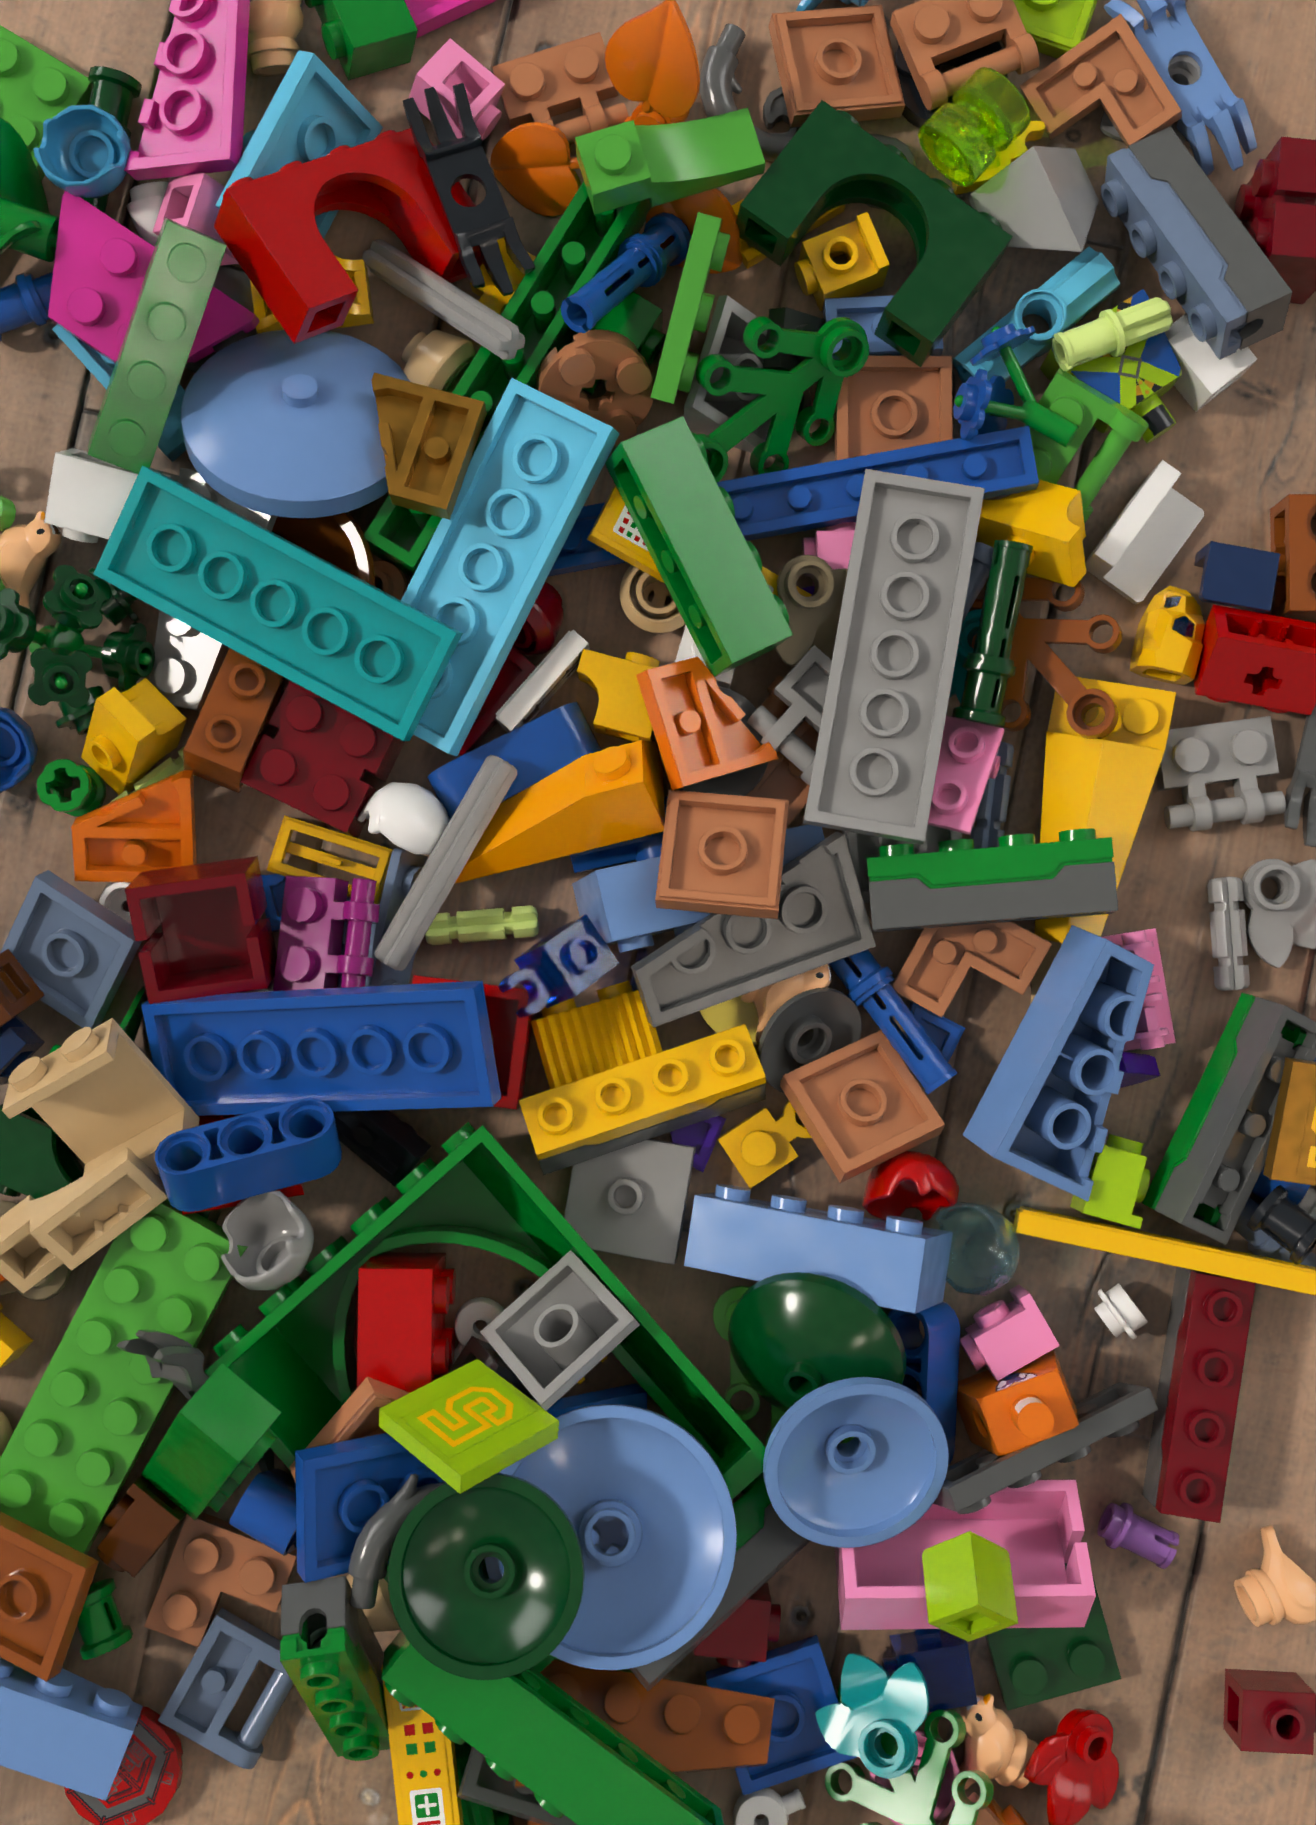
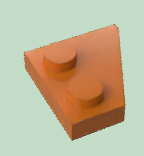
[636,657,778,791]
[71,770,197,882]

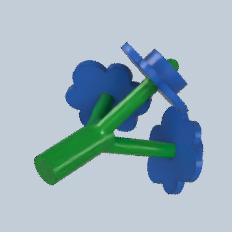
[953,323,1079,448]

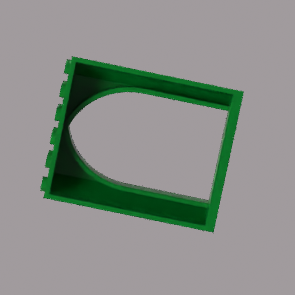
[204,1122,766,1673]

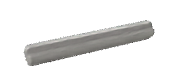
[362,239,525,360]
[374,755,517,971]

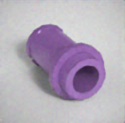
[1097,1502,1179,1569]

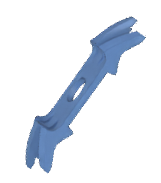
[1104,0,1257,176]

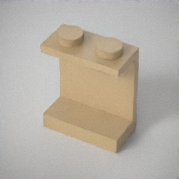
[2,1018,200,1176]

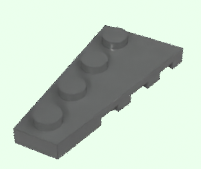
[631,831,876,1027]

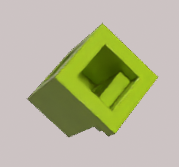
[1070,1134,1150,1229]

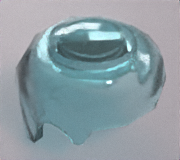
[935,1202,1021,1296]

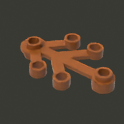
[969,577,1122,739]

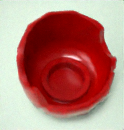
[862,1151,959,1221]

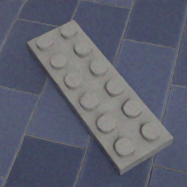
[803,469,985,844]

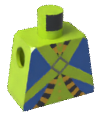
[1040,289,1182,444]

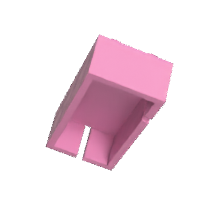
[835,1480,1096,1630]

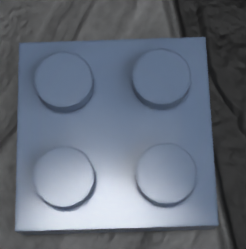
[0,870,142,1029]

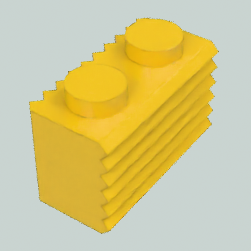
[531,980,663,1089]

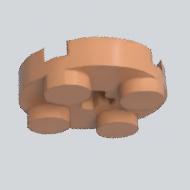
[535,329,654,446]

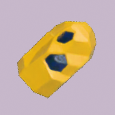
[1130,586,1205,685]

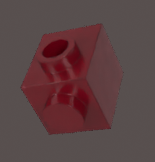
[694,1583,781,1668]
[1223,1669,1316,1755]

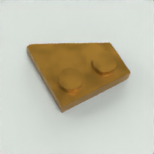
[371,372,487,520]

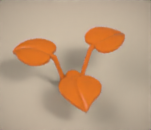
[490,0,743,274]

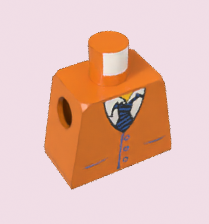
[957,1349,1079,1456]

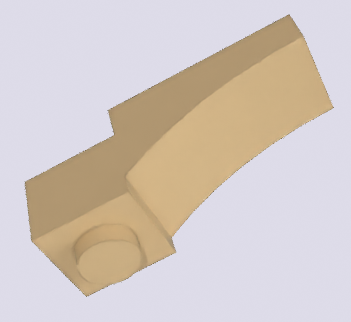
[0,1147,168,1294]

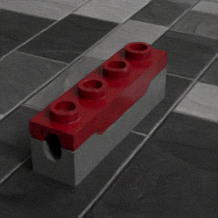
[1142,1267,1256,1523]

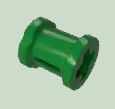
[37,759,106,817]
[77,1578,133,1660]

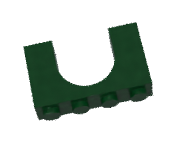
[736,100,1013,368]

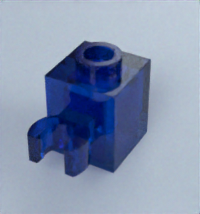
[498,914,620,1018]
[882,1629,977,1712]

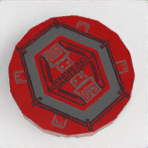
[64,1706,183,1825]

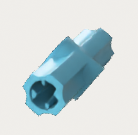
[952,246,1121,383]

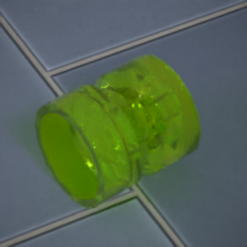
[918,67,1031,187]

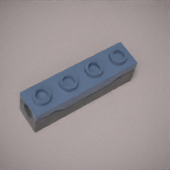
[1101,127,1292,360]

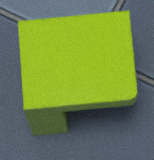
[922,1531,1018,1642]

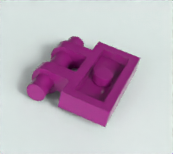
[273,876,380,991]

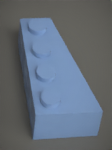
[572,825,825,953]
[684,1184,953,1314]

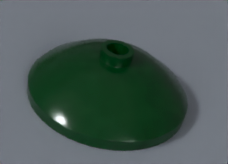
[728,1272,906,1412]
[388,1473,585,1680]

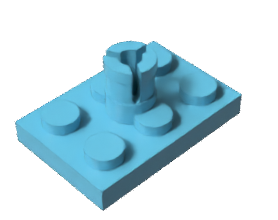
[215,50,383,239]

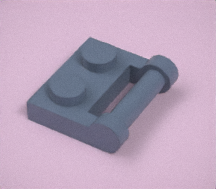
[158,1608,293,1769]

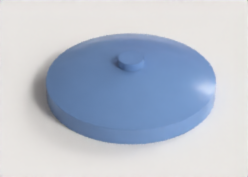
[181,330,410,518]
[485,1404,737,1670]

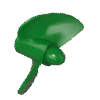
[0,118,60,262]

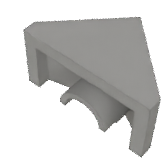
[969,146,1099,252]

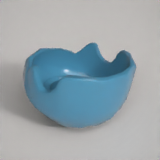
[34,105,131,198]

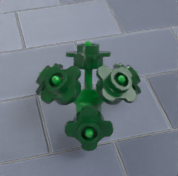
[0,565,155,735]

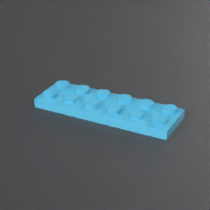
[401,378,620,756]

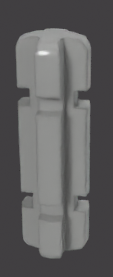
[1207,877,1250,991]

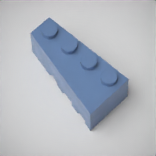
[963,925,1154,1202]
[0,1658,143,1801]

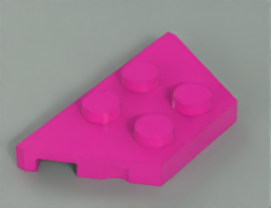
[48,191,260,364]

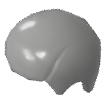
[221,1190,314,1290]

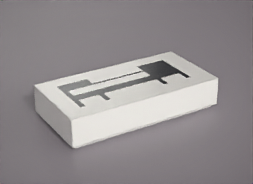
[495,630,590,732]

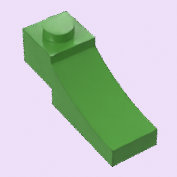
[575,107,766,215]

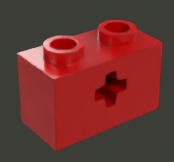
[1193,604,1316,715]

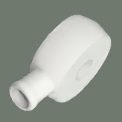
[453,1297,504,1364]
[733,1788,806,1825]

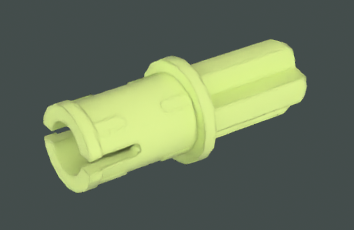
[1052,297,1173,371]

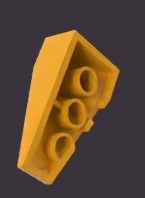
[455,740,665,884]

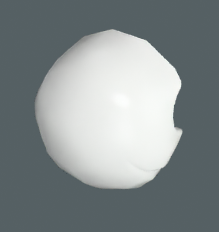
[357,782,450,855]

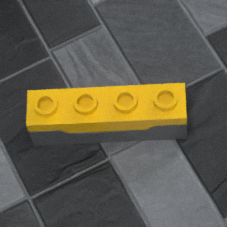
[518,1024,766,1175]

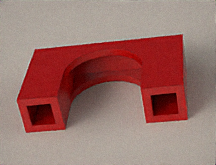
[214,128,483,344]

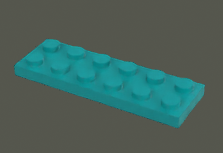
[93,465,463,741]

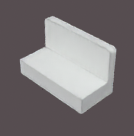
[1085,460,1204,604]

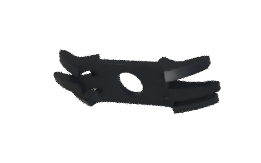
[403,83,535,296]

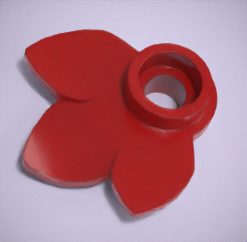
[1024,1708,1119,1825]

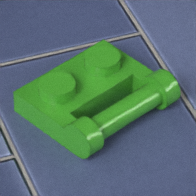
[1023,368,1149,523]

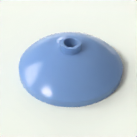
[763,1377,949,1548]

